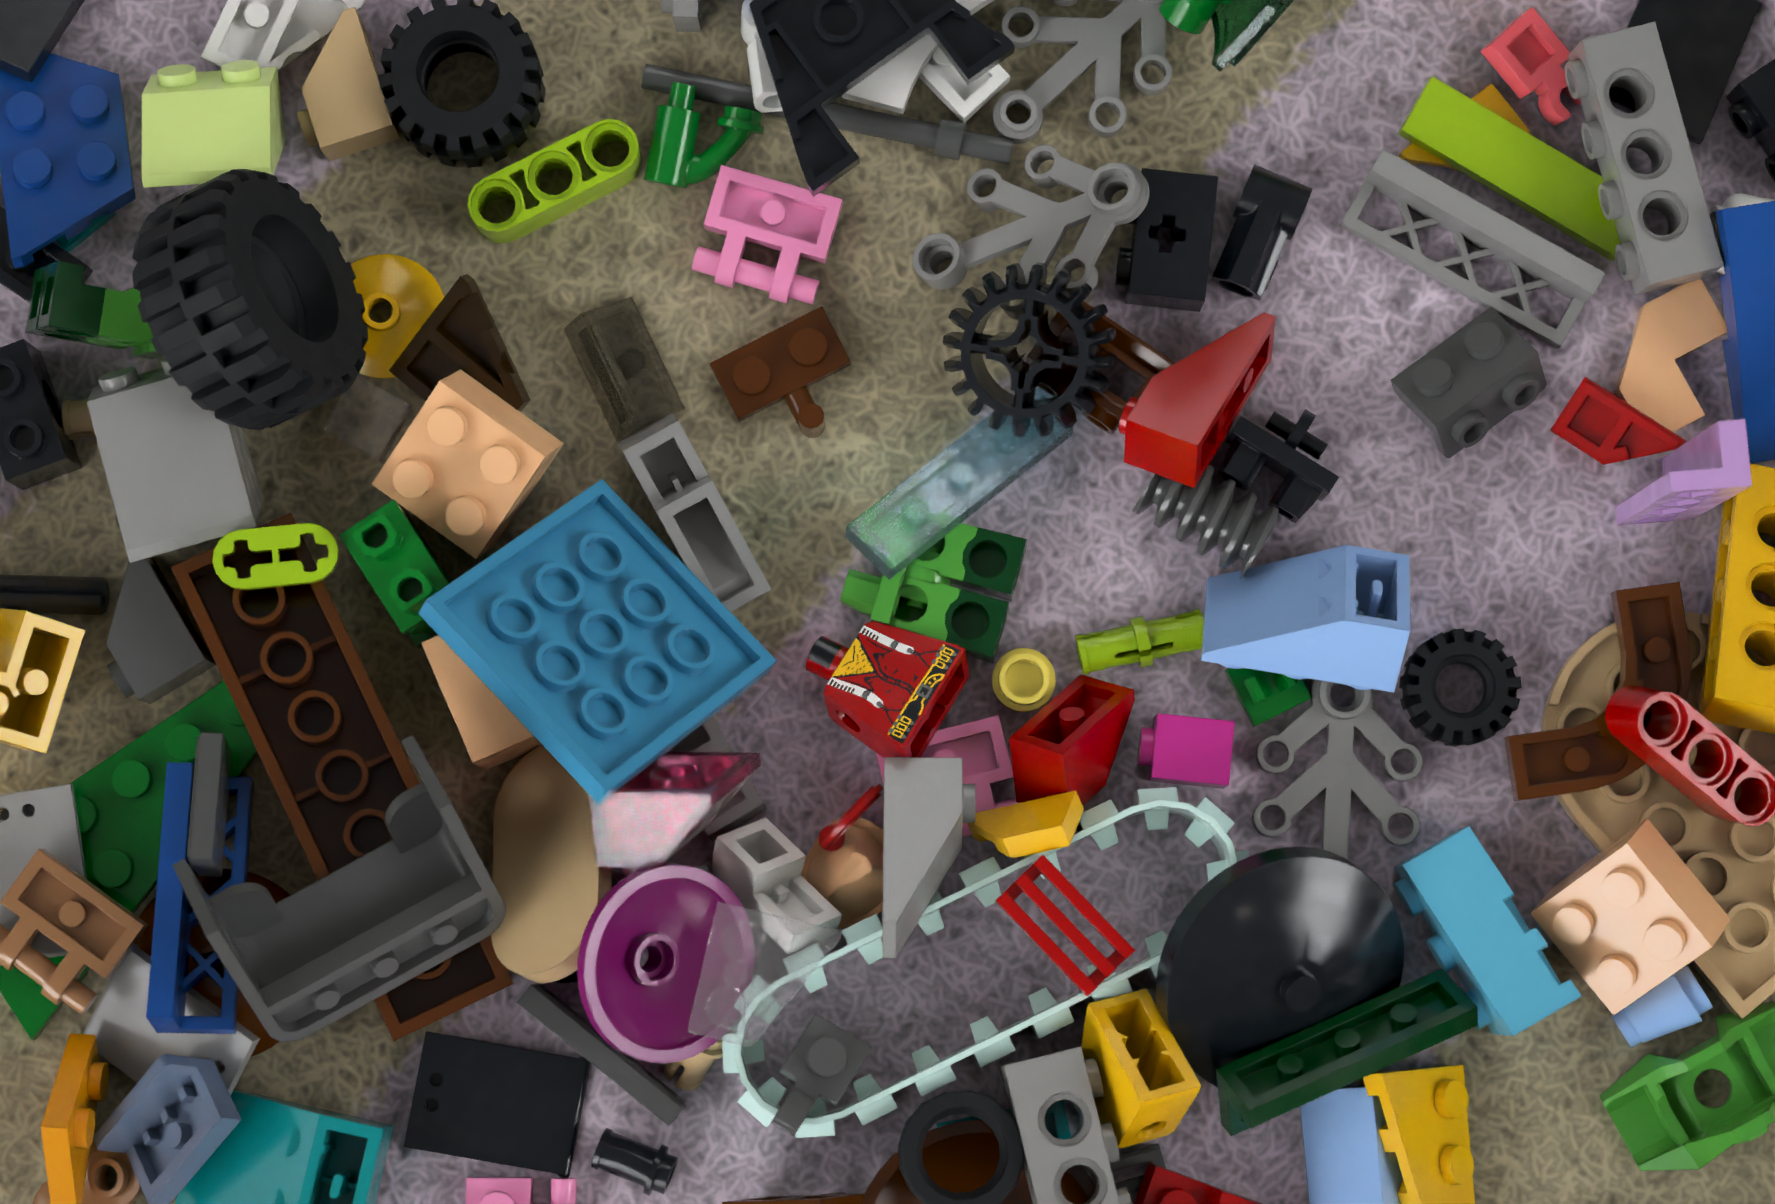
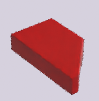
[1550,377,1687,465]

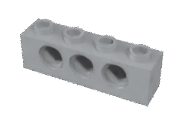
[1565,22,1724,296]
[1000,1047,1132,1204]

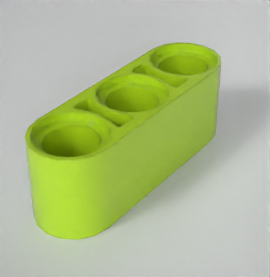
[467,119,642,244]

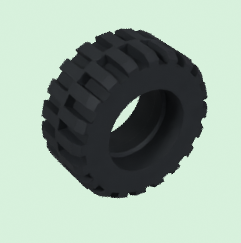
[132,169,368,430]

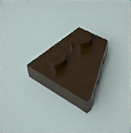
[389,274,530,412]

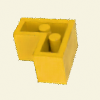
[0,608,85,754]

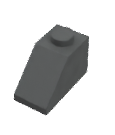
[106,557,216,704]

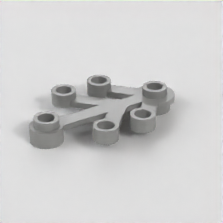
[992,0,1172,144]
[912,145,1150,320]
[1252,680,1423,860]

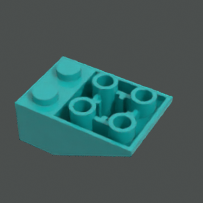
[175,1089,394,1204]

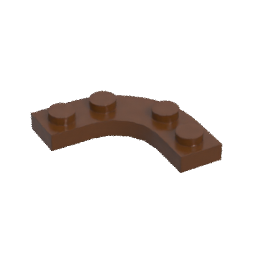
[1504,582,1692,801]

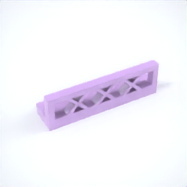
[1615,419,1752,526]

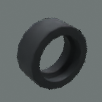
[898,1090,1024,1204]

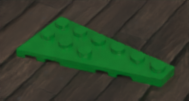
[0,680,258,1040]

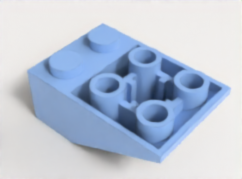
[1201,545,1410,693]

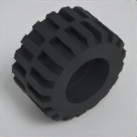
[379,0,545,168]

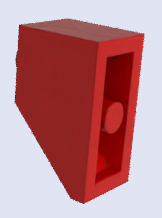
[1009,674,1135,806]

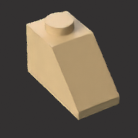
[297,7,400,161]

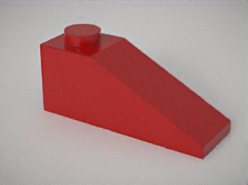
[1119,312,1276,488]

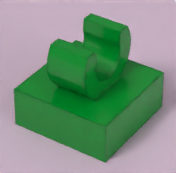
[1225,668,1312,727]

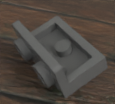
[1391,307,1547,458]

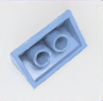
[1300,1085,1403,1204]

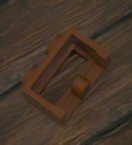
[1026,301,1175,434]

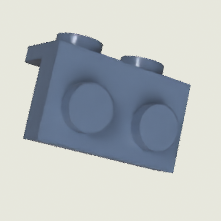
[93,1054,242,1204]

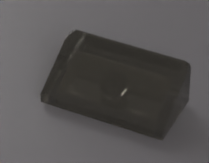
[564,297,685,441]

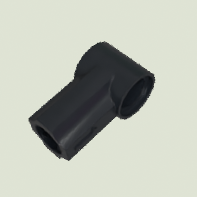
[1211,164,1312,301]

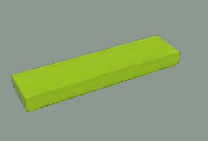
[1397,76,1646,261]

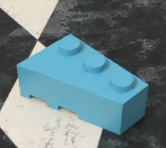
[1393,826,1581,1036]

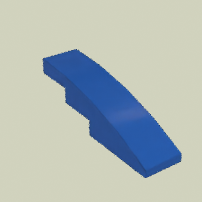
[1715,201,1775,464]

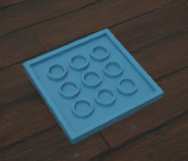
[418,479,777,804]

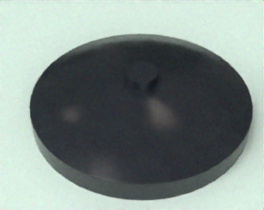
[1156,847,1404,1087]

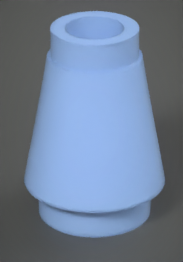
[1611,965,1713,1048]

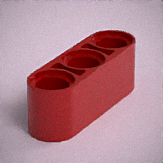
[1605,685,1775,826]

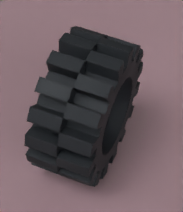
[1399,628,1522,747]

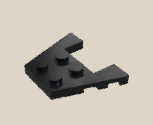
[749,0,1015,197]

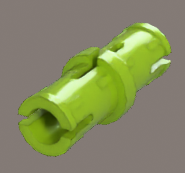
[1075,609,1204,675]

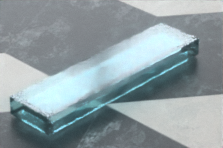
[845,388,1075,580]

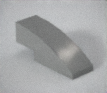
[617,412,771,612]

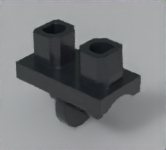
[1218,409,1339,523]

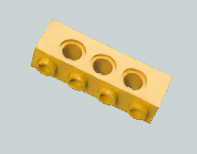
[1699,464,1775,734]

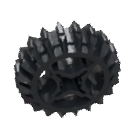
[943,262,1117,437]

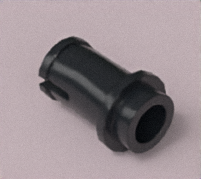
[591,1128,678,1196]

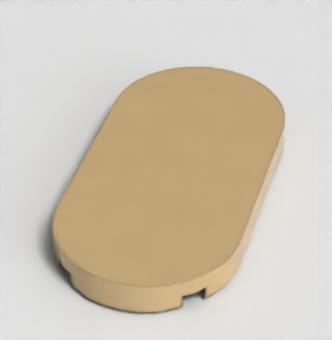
[491,744,612,983]

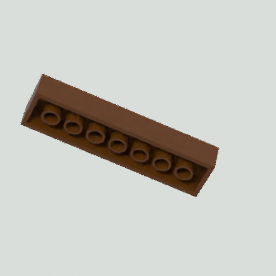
[171,513,513,1041]

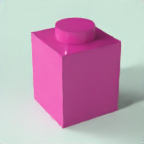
[1137,713,1235,789]

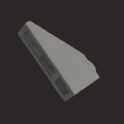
[883,757,976,958]

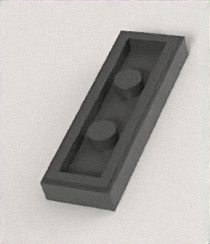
[517,984,686,1126]

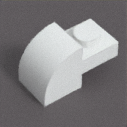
[712,817,842,954]

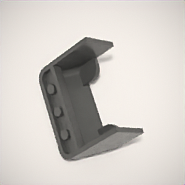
[172,735,506,1042]

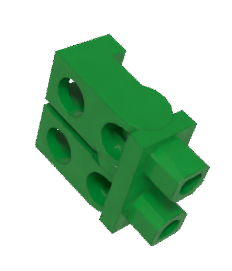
[339,499,452,649]

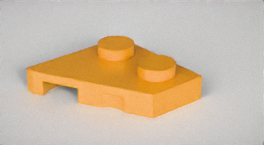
[40,1033,109,1204]

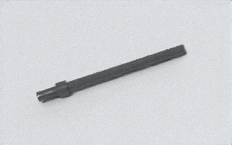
[641,64,1014,164]

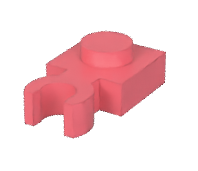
[1480,7,1581,126]

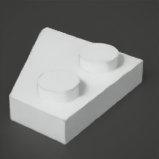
[201,0,365,72]

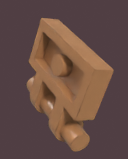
[0,849,149,1015]

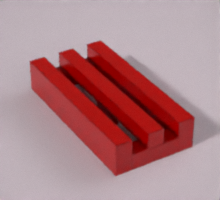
[995,855,1135,997]

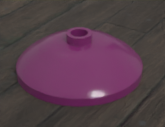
[577,863,755,1063]

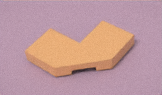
[1615,279,1727,432]

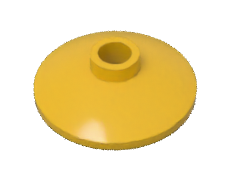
[351,254,444,379]

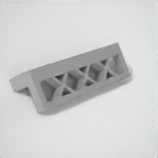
[1339,149,1606,349]

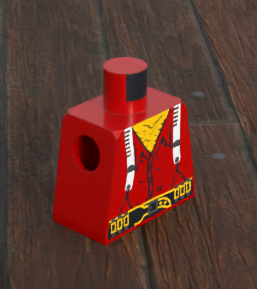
[806,621,970,758]

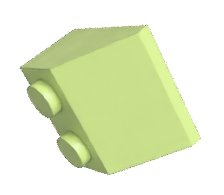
[141,60,286,188]

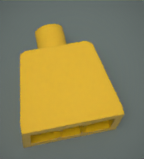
[1081,988,1201,1149]

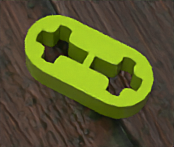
[212,523,339,590]

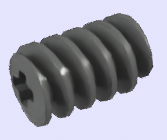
[1132,465,1279,579]

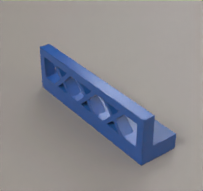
[146,762,254,1034]

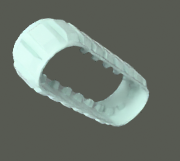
[722,787,1249,1138]

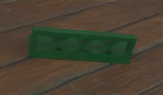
[1216,968,1478,1136]

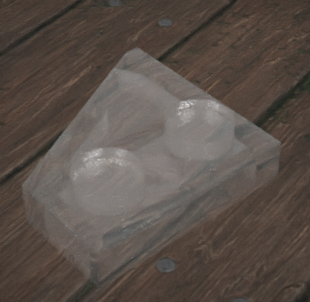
[687,902,842,1047]

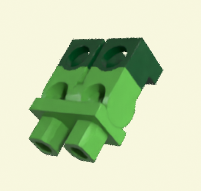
[25,261,164,359]
[840,508,1027,664]

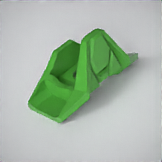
[1599,1001,1775,1171]

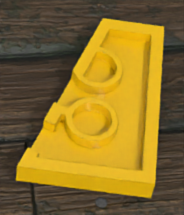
[1363,1065,1475,1204]

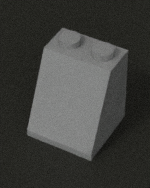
[86,358,263,563]

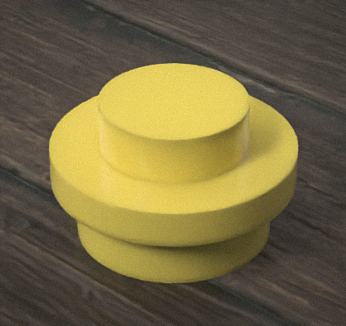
[992,648,1056,712]

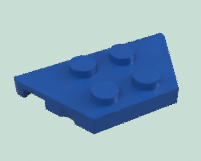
[0,53,136,268]

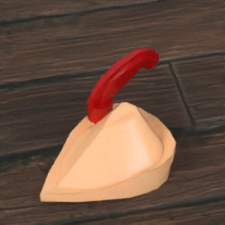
[801,784,884,930]

